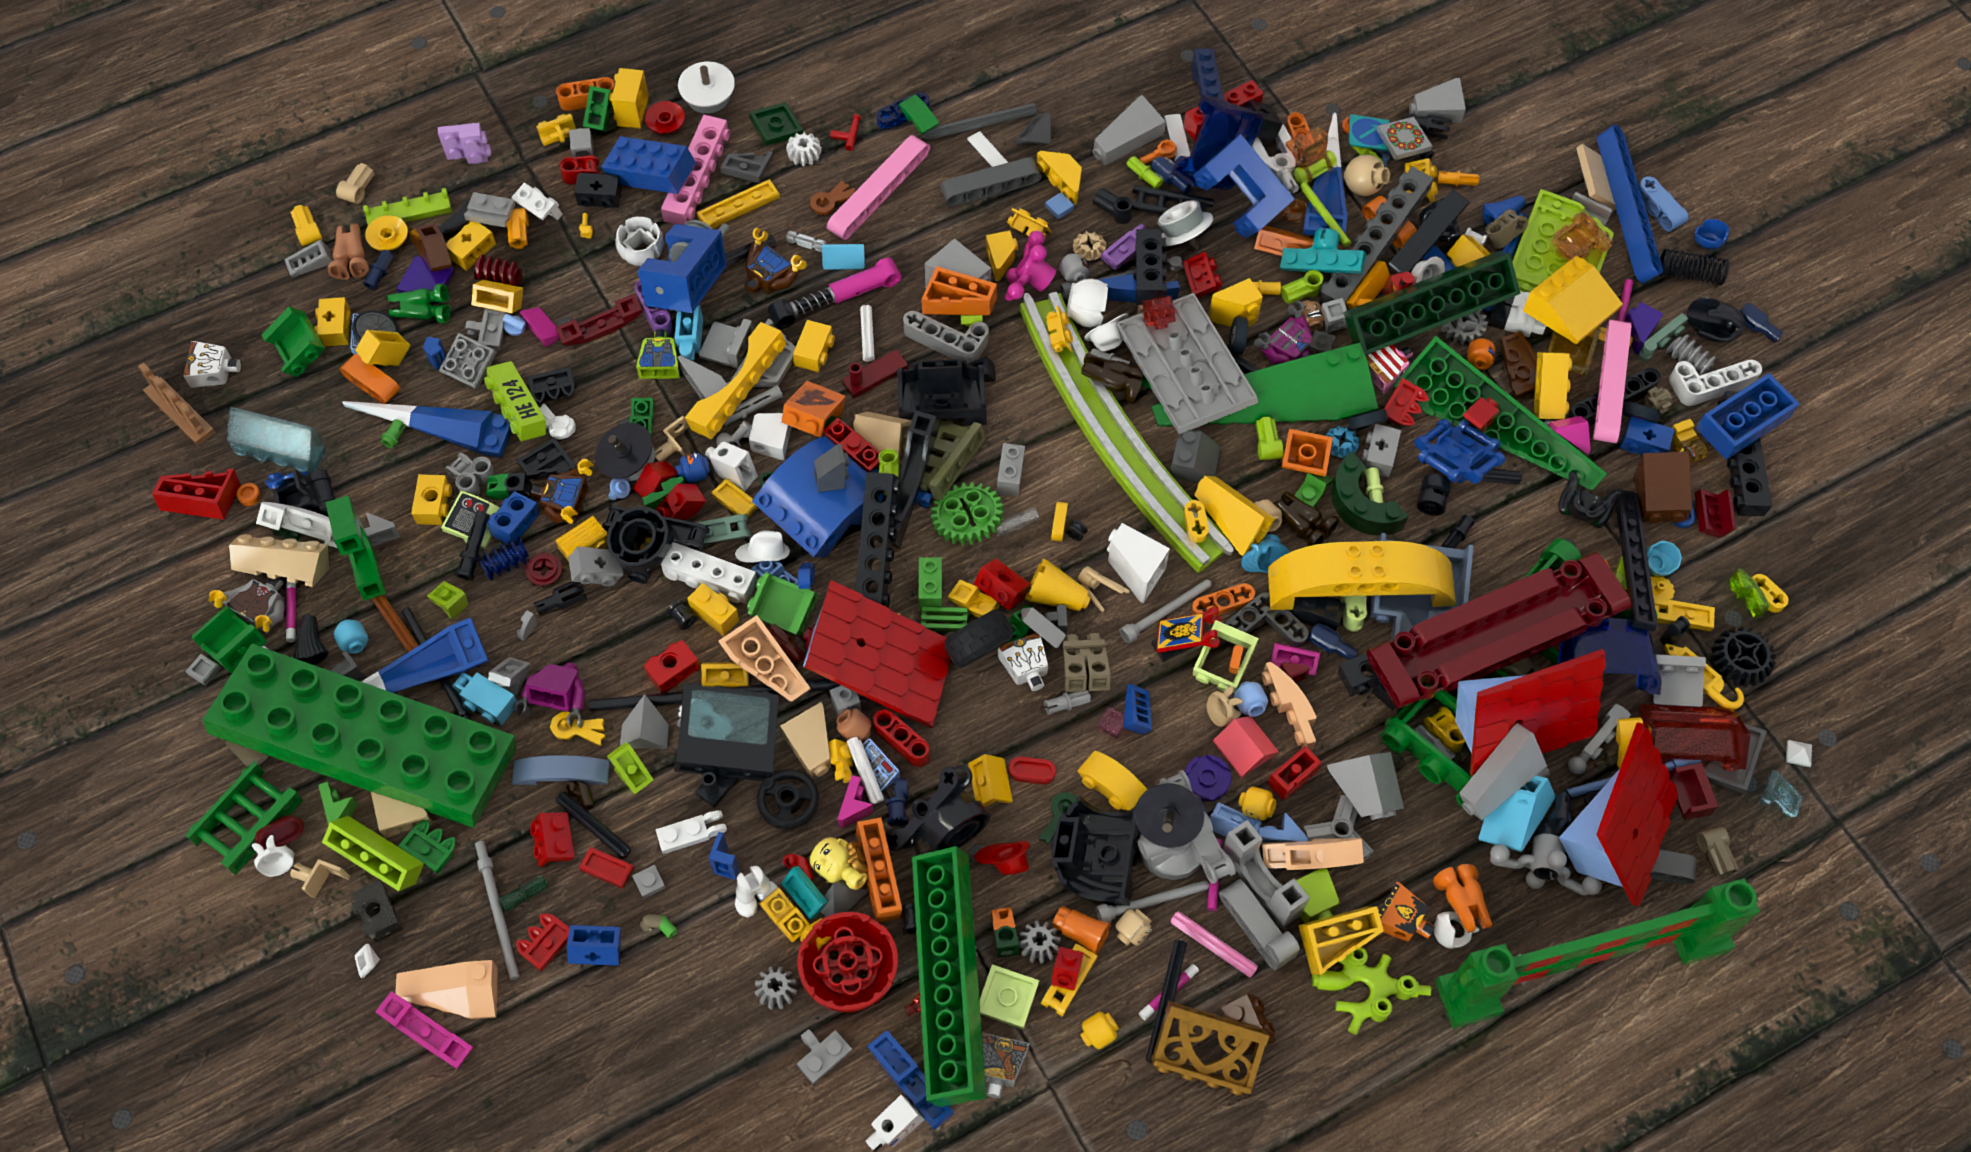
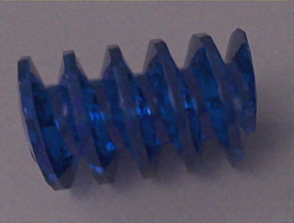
[477,537,530,581]

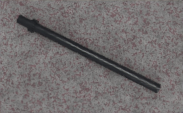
[401,607,472,720]

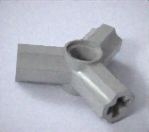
[1302,795,1374,866]

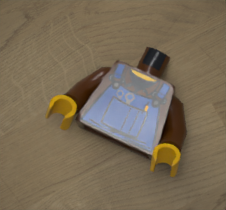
[744,228,807,294]
[531,459,593,524]

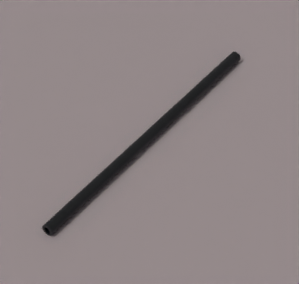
[589,679,842,712]

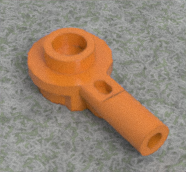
[1139,140,1177,164]

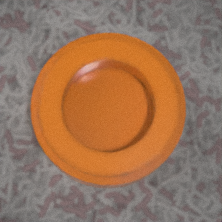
[236,483,261,506]

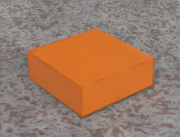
[1229,645,1243,674]

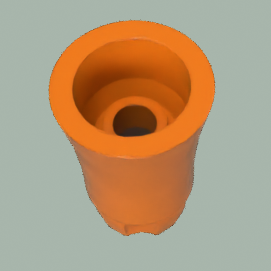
[1052,906,1111,955]

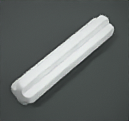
[860,305,875,362]
[847,737,884,804]

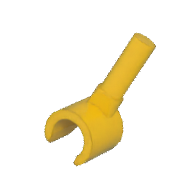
[579,213,593,238]

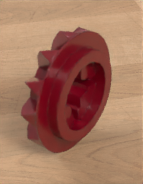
[525,553,563,587]

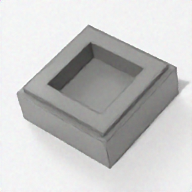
[185,654,221,686]

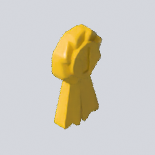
[550,712,606,746]

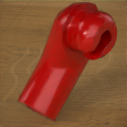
[783,853,814,882]

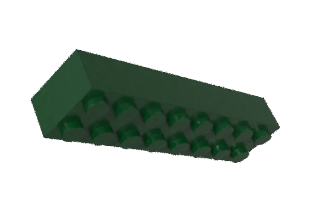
[1343,251,1521,355]

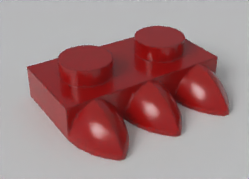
[1384,378,1429,426]
[516,913,570,972]

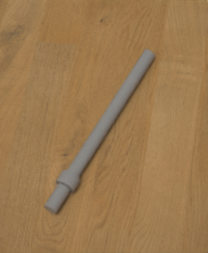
[475,841,520,980]

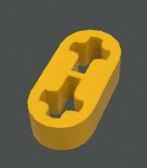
[1184,500,1209,543]
[1051,501,1068,542]
[1747,574,1788,613]

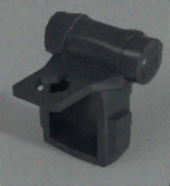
[274,469,336,516]

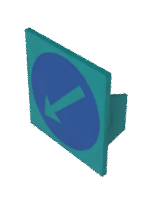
[1349,114,1389,151]

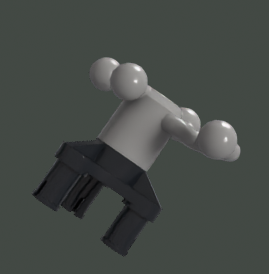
[1490,792,1602,895]

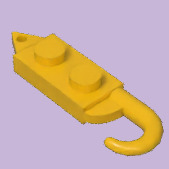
[1664,644,1744,710]

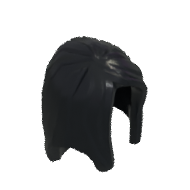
[1687,297,1745,343]

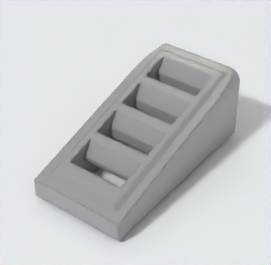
[284,239,334,277]

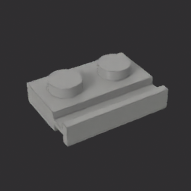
[464,192,515,228]

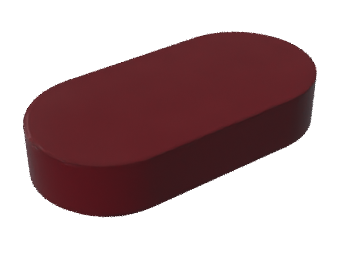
[254,815,304,850]

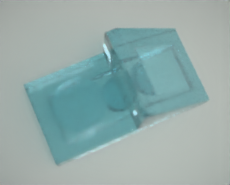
[1758,770,1803,817]

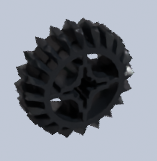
[1710,626,1777,688]

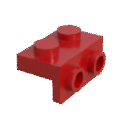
[530,812,575,867]

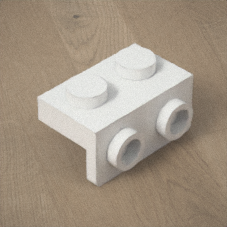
[512,183,563,221]

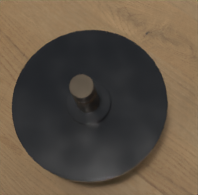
[595,423,655,481]
[1135,781,1204,848]

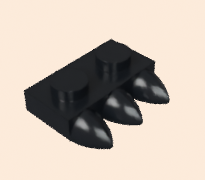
[528,367,576,404]

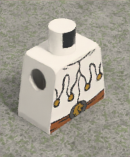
[183,341,241,388]
[998,633,1048,691]

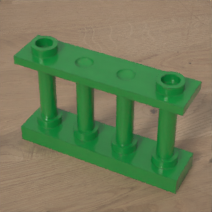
[185,761,303,876]

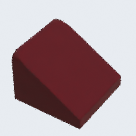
[1280,662,1310,683]

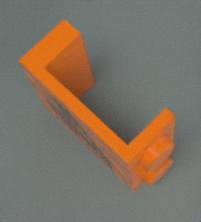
[781,381,846,438]

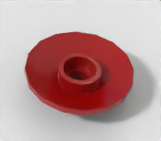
[645,101,685,134]

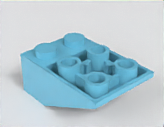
[1479,776,1556,852]

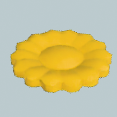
[1650,576,1675,600]

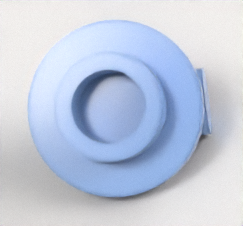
[503,314,526,336]
[608,478,630,500]

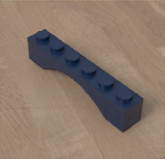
[1191,48,1229,145]

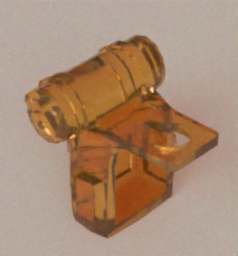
[1552,211,1613,262]

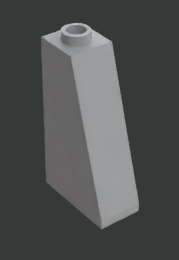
[1093,95,1166,166]
[1459,723,1547,820]

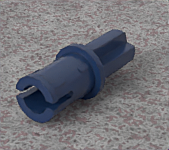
[363,250,393,290]

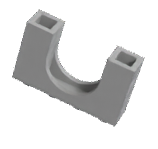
[1223,820,1310,929]

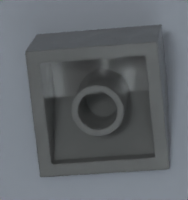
[1170,429,1221,483]

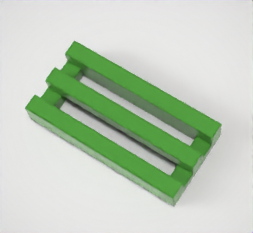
[921,607,967,632]

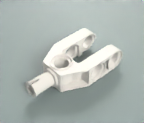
[1243,125,1299,194]

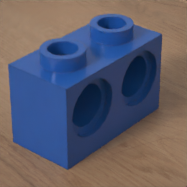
[487,491,539,547]

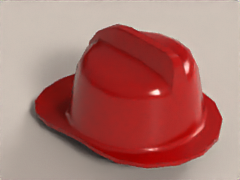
[974,841,1030,875]

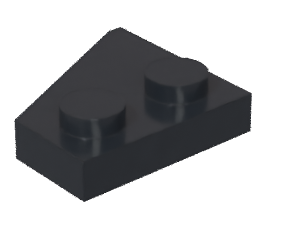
[516,437,577,480]

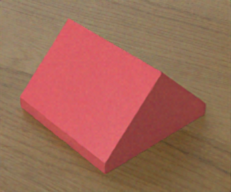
[1213,716,1279,778]

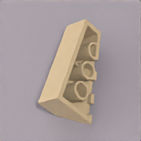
[229,534,329,587]

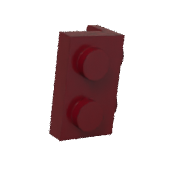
[1694,489,1736,538]

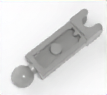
[1568,704,1631,775]

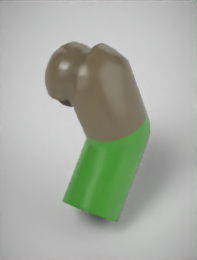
[640,914,678,939]

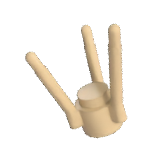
[1078,566,1130,612]

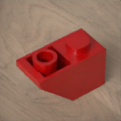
[655,483,706,521]

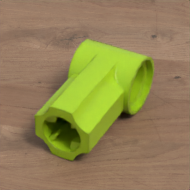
[1281,270,1323,304]
[1255,417,1283,461]
[878,449,901,495]

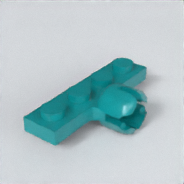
[1280,228,1366,274]

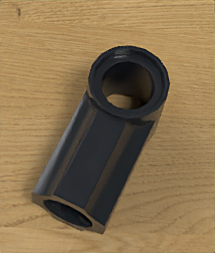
[1093,188,1132,224]

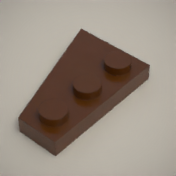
[1500,331,1537,399]

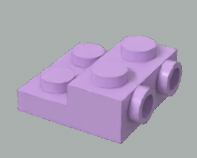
[438,123,492,164]

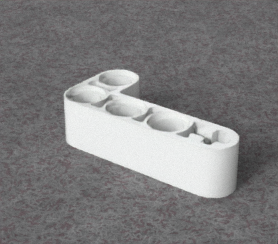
[1669,360,1762,406]

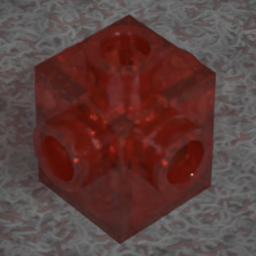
[1142,296,1176,330]

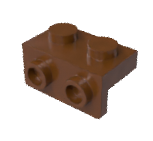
[1221,994,1276,1054]

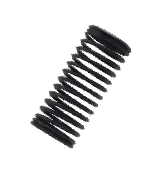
[1660,249,1729,286]

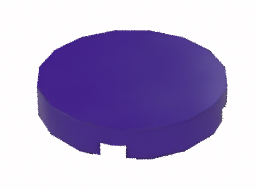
[1185,755,1231,802]

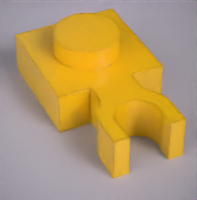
[828,739,854,783]

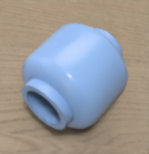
[1234,681,1268,717]

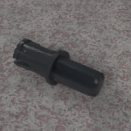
[1441,515,1475,549]

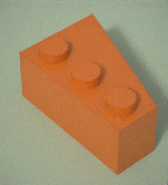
[921,266,997,315]

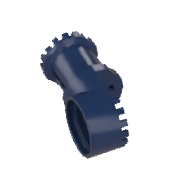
[885,777,909,827]

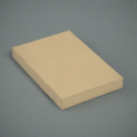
[1577,144,1616,211]

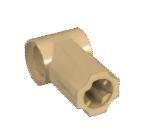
[336,163,375,204]

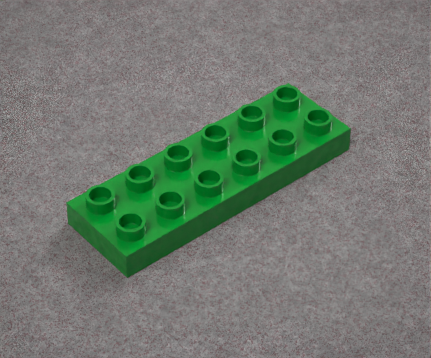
[202,644,516,828]

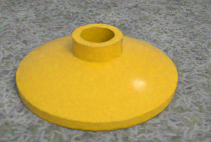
[365,215,408,251]

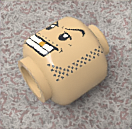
[1115,909,1152,946]

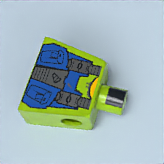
[636,329,680,379]

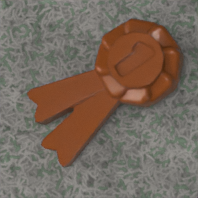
[810,181,856,215]

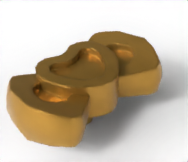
[846,841,868,874]

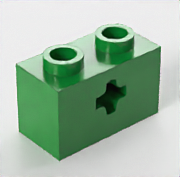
[583,86,613,133]

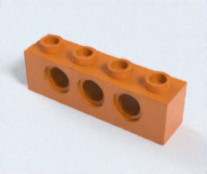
[855,817,902,923]

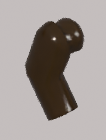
[564,781,595,809]

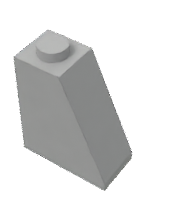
[1409,78,1466,123]

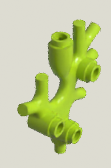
[1312,947,1431,1035]

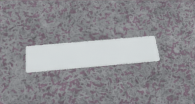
[1165,114,1195,176]
[967,131,1008,167]

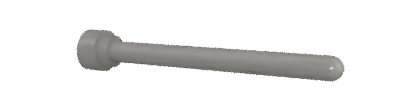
[1119,580,1212,644]
[1096,881,1209,923]

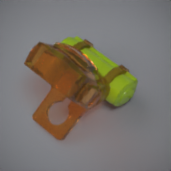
[1286,127,1337,185]

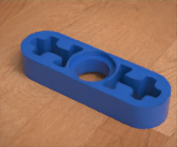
[798,563,815,589]

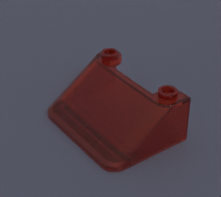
[1639,704,1751,772]

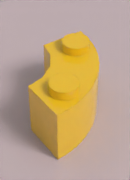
[1077,751,1147,811]

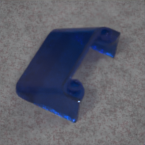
[1172,95,1263,190]
[1558,618,1662,695]

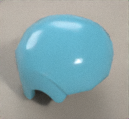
[1647,541,1682,577]

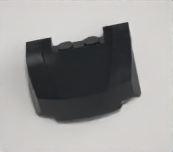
[897,359,987,426]
[1052,796,1141,906]

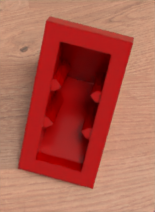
[633,461,679,498]

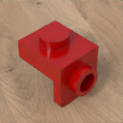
[1051,947,1084,990]

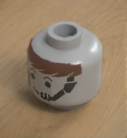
[1059,254,1090,283]

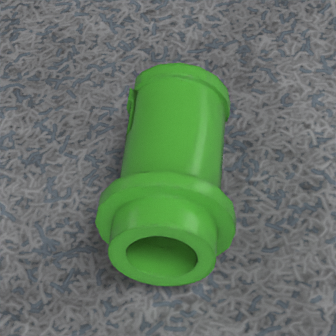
[381,419,406,448]

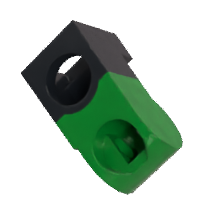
[486,473,532,500]

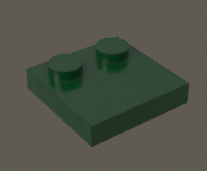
[749,102,803,146]

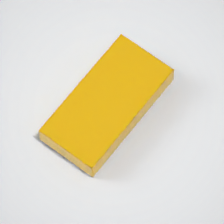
[711,478,758,518]

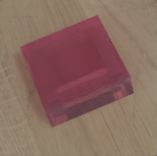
[1096,706,1124,739]

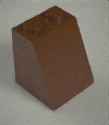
[1634,452,1692,523]

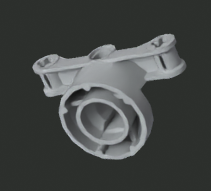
[1138,770,1236,884]

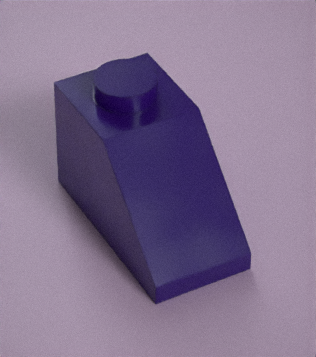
[1626,301,1663,355]

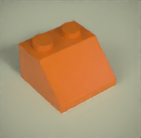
[1282,429,1333,476]

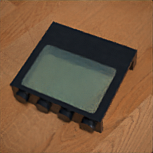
[674,683,779,781]

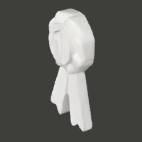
[540,404,576,439]

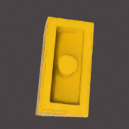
[701,662,749,687]

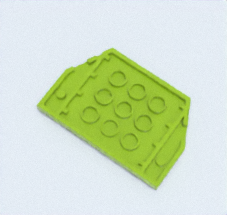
[1512,189,1614,293]

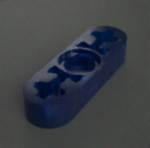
[876,92,930,128]

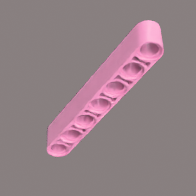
[827,135,930,240]
[1593,319,1632,443]

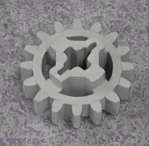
[1441,309,1488,345]

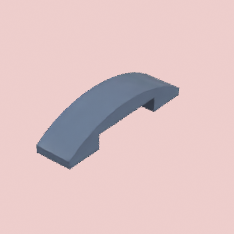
[512,755,610,785]

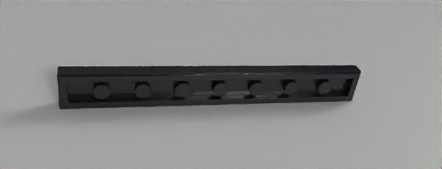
[1615,488,1658,632]

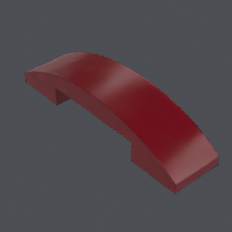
[556,293,643,346]

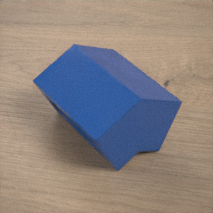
[423,337,446,371]

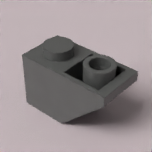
[814,444,849,492]

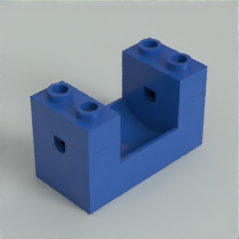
[1193,134,1295,238]

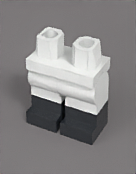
[1488,292,1546,337]

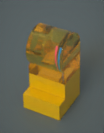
[1671,419,1708,464]

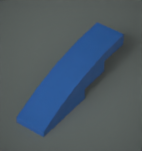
[1100,274,1180,302]
[867,1030,954,1130]

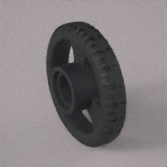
[757,769,819,830]

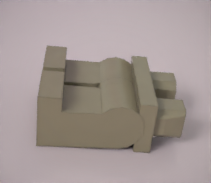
[1063,633,1111,692]

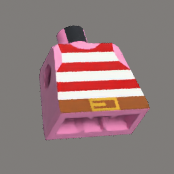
[1365,345,1413,395]

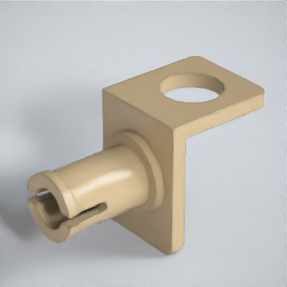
[655,416,689,462]
[290,859,351,898]

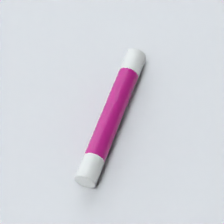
[286,582,296,642]
[1139,964,1199,1020]

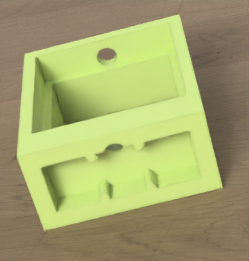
[1193,620,1259,693]

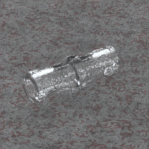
[996,507,1039,537]

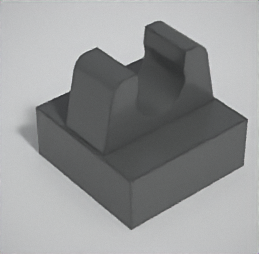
[1046,605,1068,635]

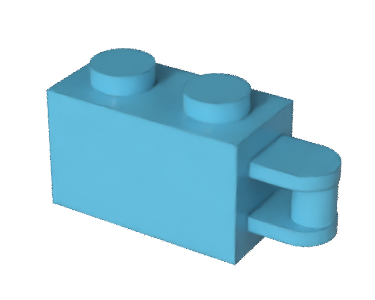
[675,305,703,361]
[452,672,517,726]

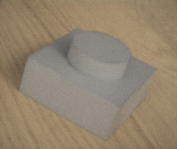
[633,865,666,899]

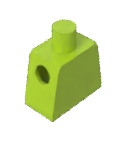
[1296,868,1340,923]

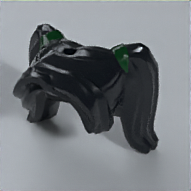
[1559,472,1622,528]

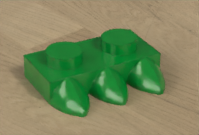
[398,820,455,874]

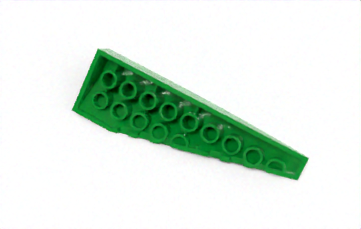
[1393,336,1607,491]
[1151,343,1378,427]

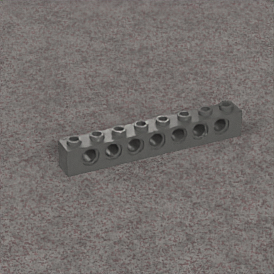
[1320,166,1433,307]

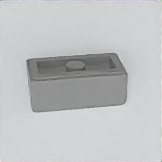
[1021,607,1066,648]

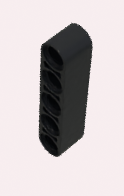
[1387,189,1470,275]
[1567,367,1661,426]

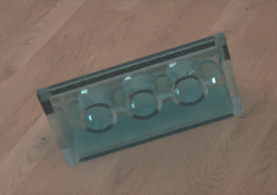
[227,407,326,472]

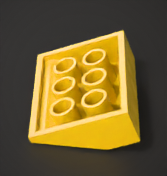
[1523,256,1623,344]

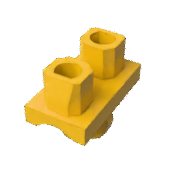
[536,114,576,146]

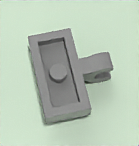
[465,308,507,351]
[797,1029,852,1085]

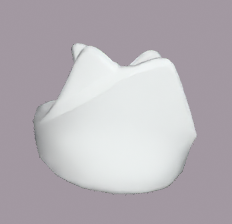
[252,835,295,877]
[1433,911,1479,949]

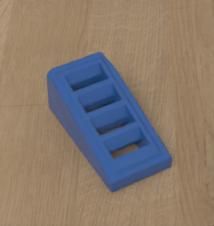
[1123,684,1152,735]

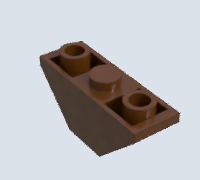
[409,223,452,272]

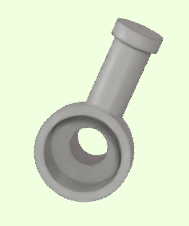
[716,421,752,448]

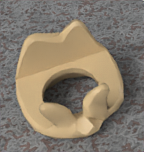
[1206,686,1243,727]

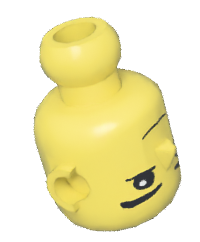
[810,837,868,890]

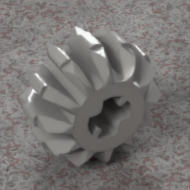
[1019,921,1060,964]
[755,966,797,1010]

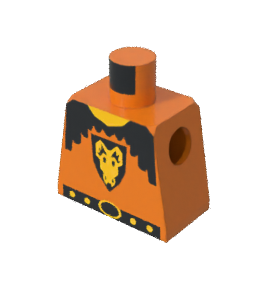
[1379,882,1435,942]

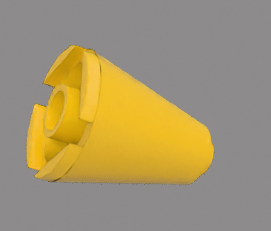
[1025,559,1091,611]

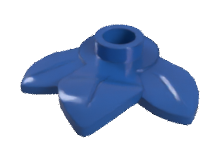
[264,471,308,489]

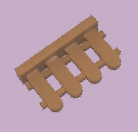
[138,362,216,446]

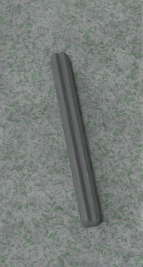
[921,103,1037,141]

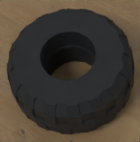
[944,609,1014,668]

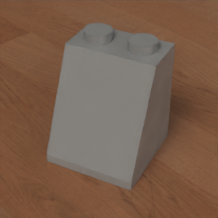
[925,239,991,288]
[1327,752,1404,820]

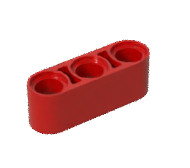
[873,709,930,767]

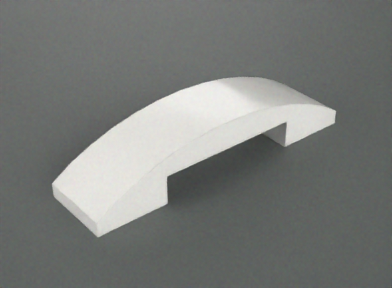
[256,502,337,548]

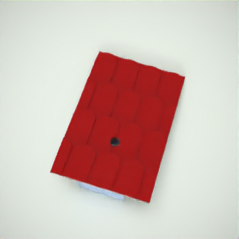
[803,580,950,728]
[1455,649,1606,777]
[1559,722,1678,907]

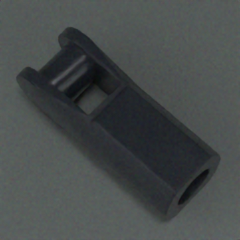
[1660,616,1690,646]

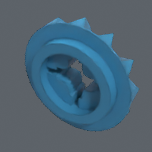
[1325,425,1359,458]

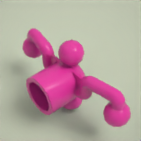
[1005,231,1056,301]

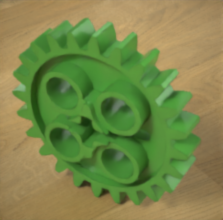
[931,482,1004,546]

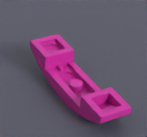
[375,991,473,1069]

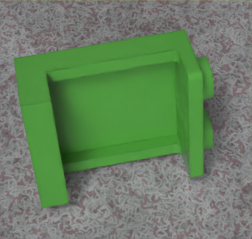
[747,572,820,637]

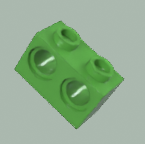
[919,557,942,611]

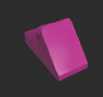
[838,775,873,828]

